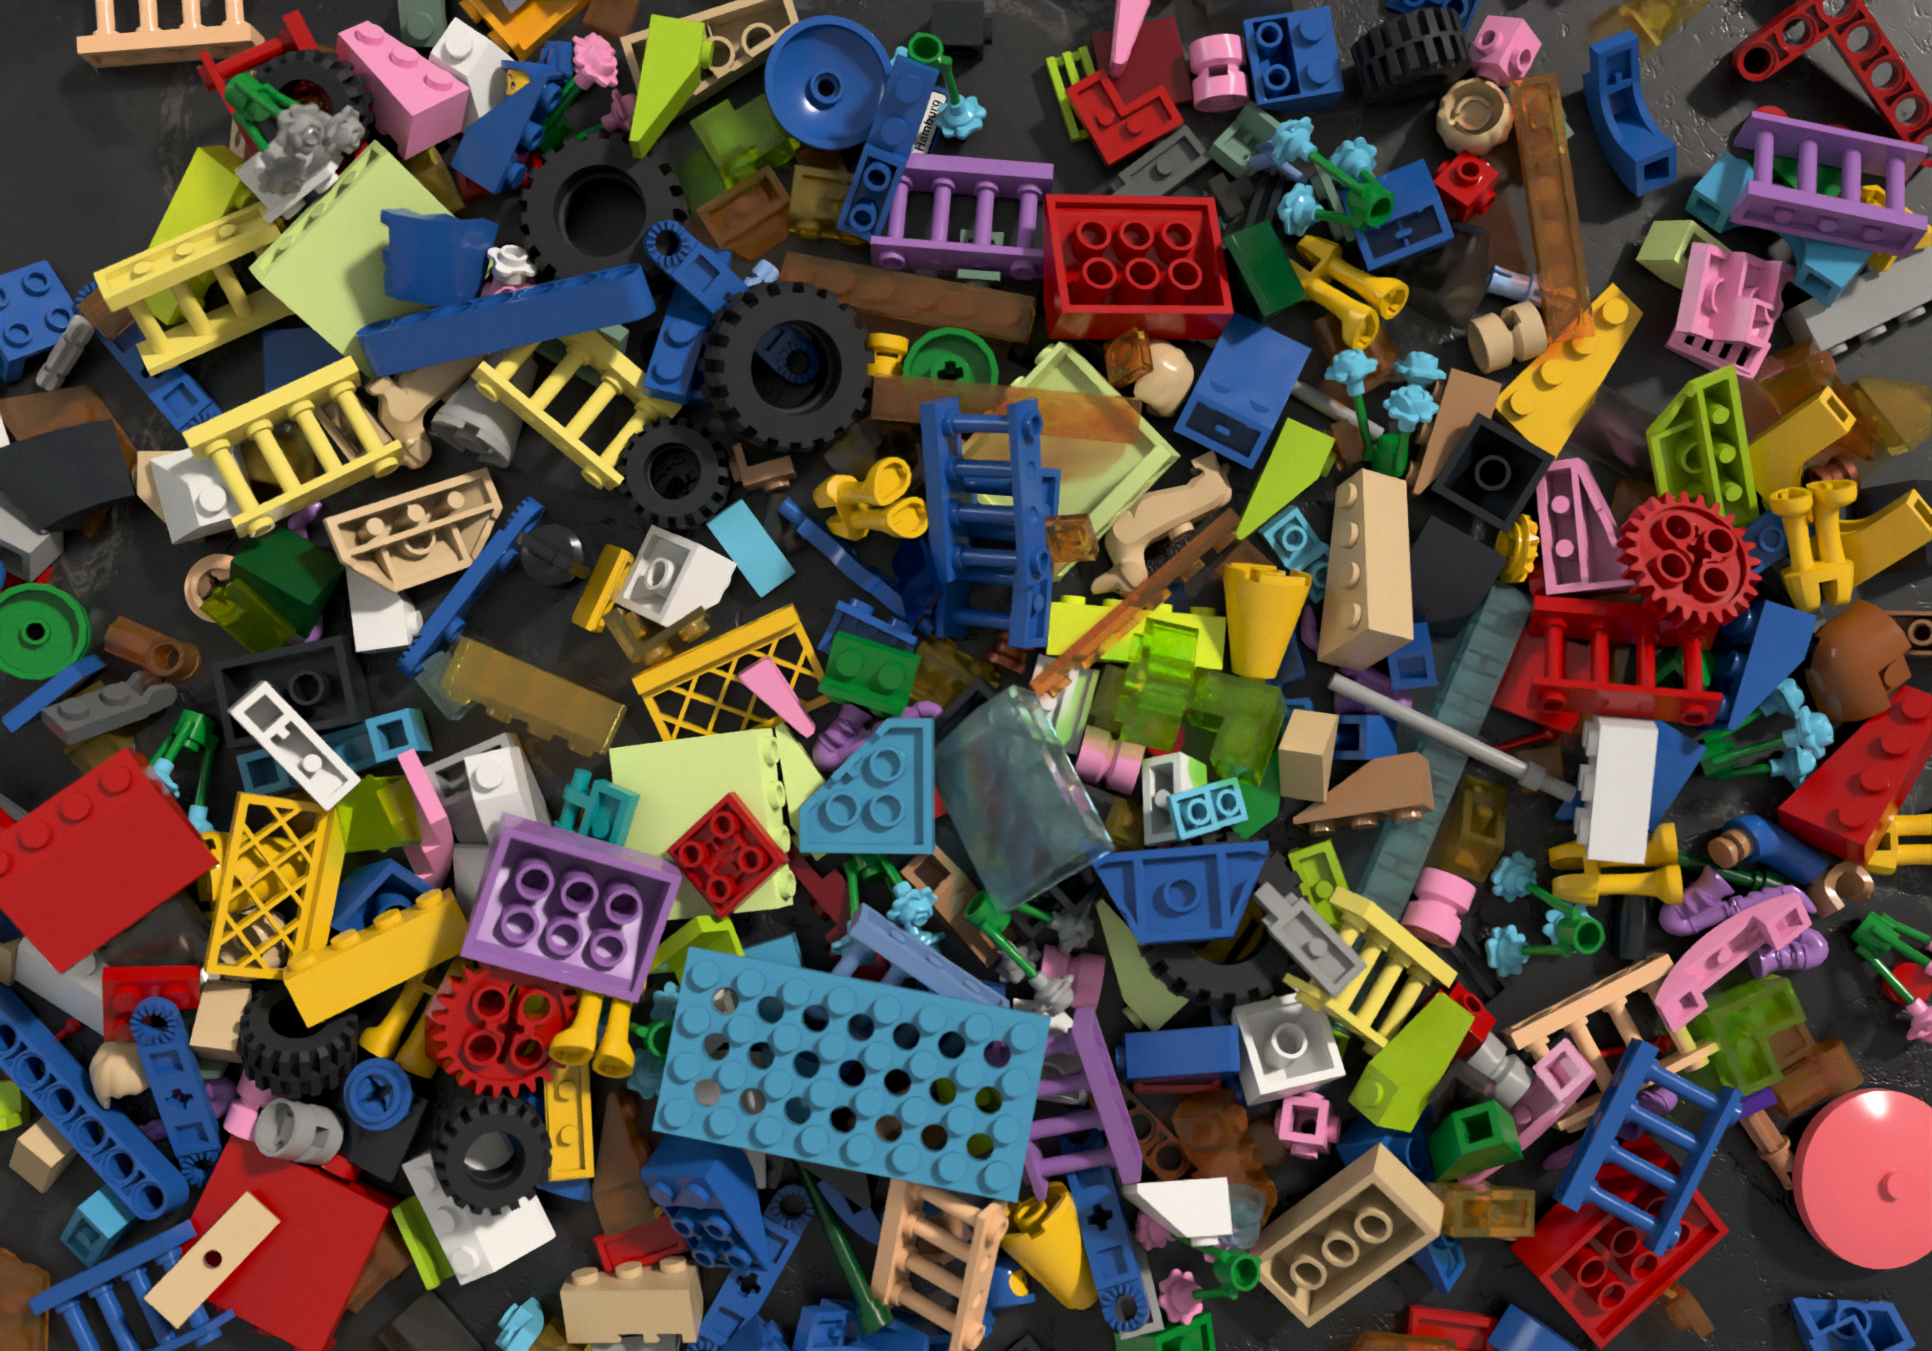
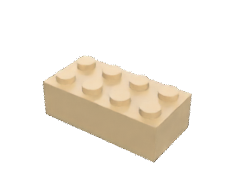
[1249,1142,1444,1328]

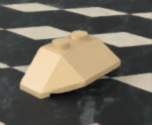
[322,467,503,594]

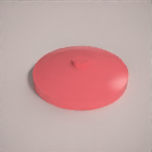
[1792,1088,1932,1269]

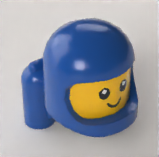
[501,41,574,100]
[982,1252,1036,1338]

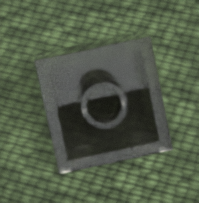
[823,398,926,509]
[97,888,224,967]

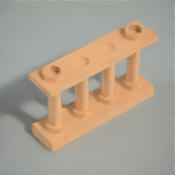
[76,0,265,68]
[1500,953,1719,1133]
[870,1178,1009,1351]

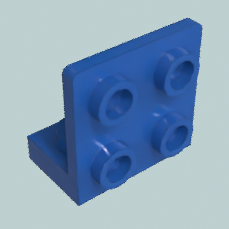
[0,260,79,384]

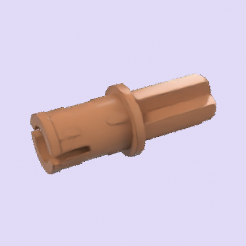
[1739,1109,1795,1190]

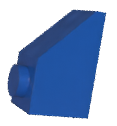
[1333,715,1397,760]

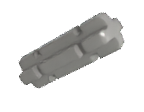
[36,315,96,392]

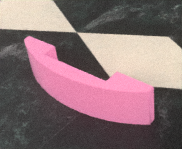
[1654,892,1812,1033]
[1457,1038,1596,1189]

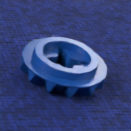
[344,1057,416,1131]

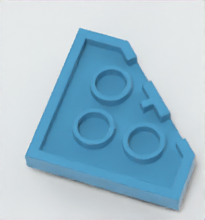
[799,718,935,854]

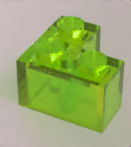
[690,93,800,191]
[1114,617,1199,752]
[1182,666,1288,787]
[1693,973,1807,1097]

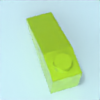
[629,14,714,159]
[1229,418,1337,545]
[1348,993,1475,1133]

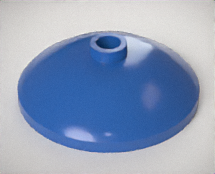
[764,15,892,151]

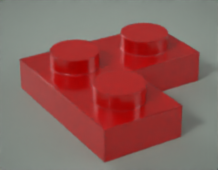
[1065,68,1184,169]
[102,965,201,1042]

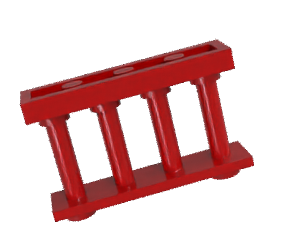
[196,9,369,221]
[1526,595,1722,726]

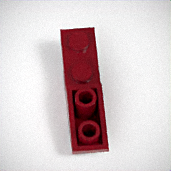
[787,845,888,982]

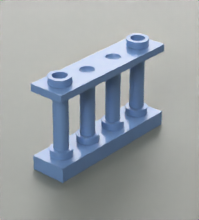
[805,902,1010,1095]

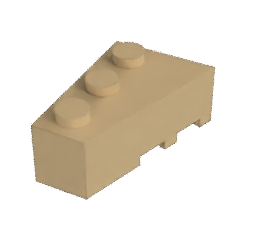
[560,1256,705,1343]

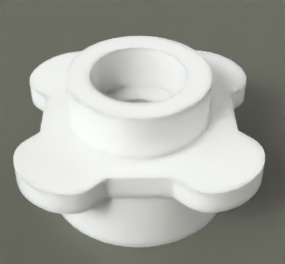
[487,245,538,285]

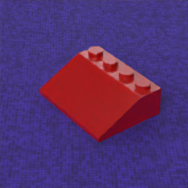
[1043,194,1234,340]
[0,747,220,974]
[1509,1133,1729,1350]

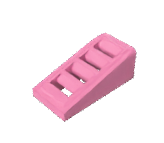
[1109,0,1151,78]
[1664,325,1771,387]
[737,655,815,738]

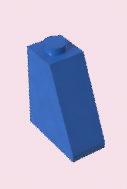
[1114,1025,1241,1083]

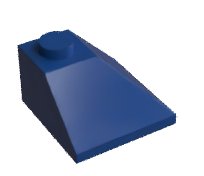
[331,858,460,933]

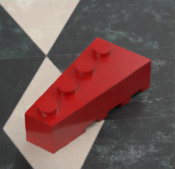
[1778,684,1932,868]

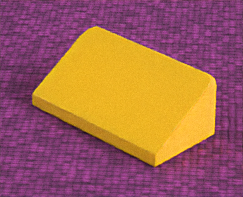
[571,544,636,634]

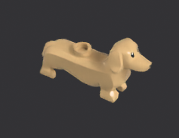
[362,353,492,470]
[1090,450,1232,598]

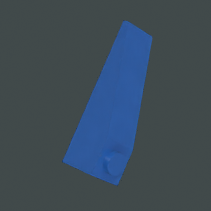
[1335,1108,1466,1293]

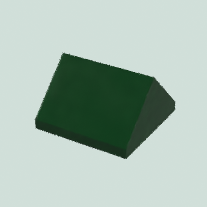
[1222,220,1308,325]
[228,522,346,639]

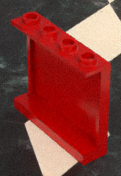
[162,1134,402,1351]

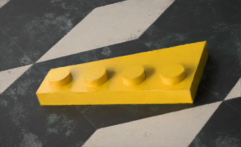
[1493,283,1643,461]

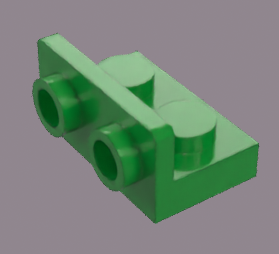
[817,630,922,718]

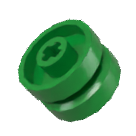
[902,327,999,422]
[0,583,92,681]

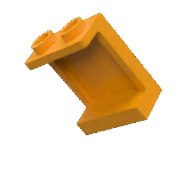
[458,0,592,61]

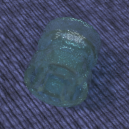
[1218,1184,1266,1249]

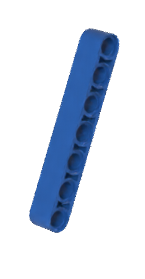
[355,263,656,377]
[0,983,189,1220]

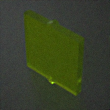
[199,577,298,654]
[335,774,422,853]

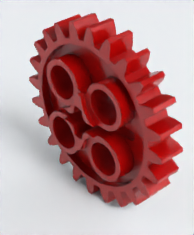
[1616,491,1762,632]
[430,961,579,1098]

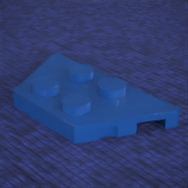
[1090,841,1269,946]

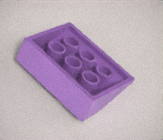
[460,812,682,1003]

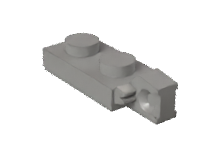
[1252,881,1368,999]

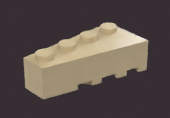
[620,0,799,120]
[1317,468,1414,671]

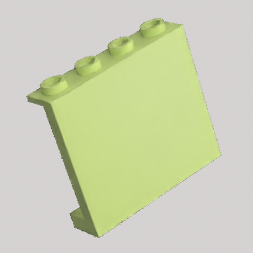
[248,139,494,379]
[962,342,1180,582]
[609,728,796,920]

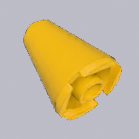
[1223,563,1313,686]
[196,831,311,921]
[999,1181,1099,1310]

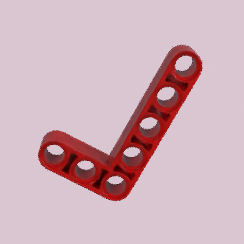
[1732,0,1932,168]

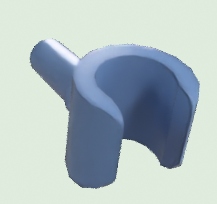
[1249,141,1309,186]

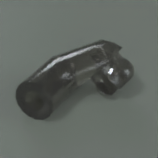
[764,493,807,553]

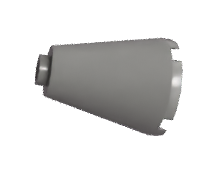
[431,348,538,468]

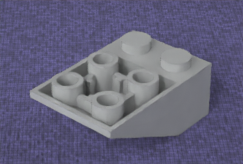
[424,733,554,845]

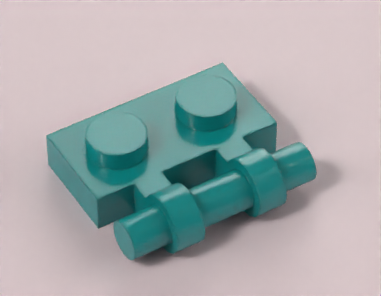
[553,768,640,847]

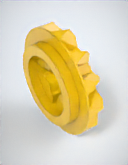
[1494,514,1540,584]

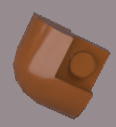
[1804,599,1912,722]

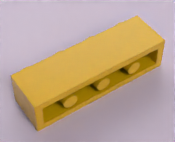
[281,888,468,1028]

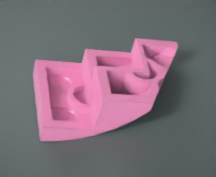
[1675,242,1796,349]
[375,748,454,889]

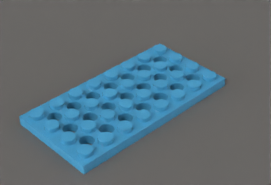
[652,946,1051,1203]

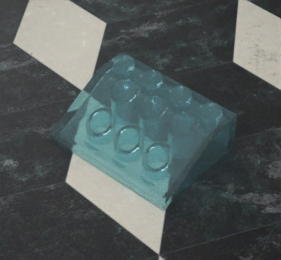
[935,684,1116,916]

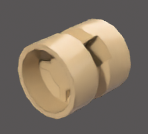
[1466,300,1547,374]

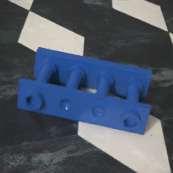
[919,396,1051,588]
[935,467,1061,648]
[1552,1037,1743,1257]
[27,1219,236,1351]

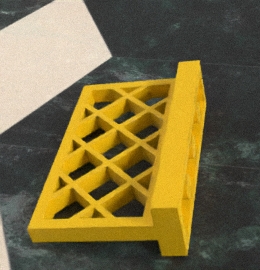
[631,602,831,741]
[202,792,353,980]

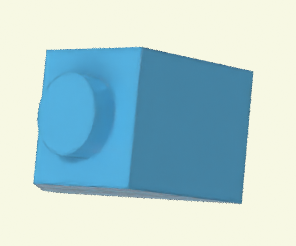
[59,1183,141,1268]

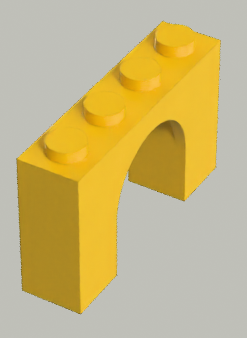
[1748,385,1932,588]

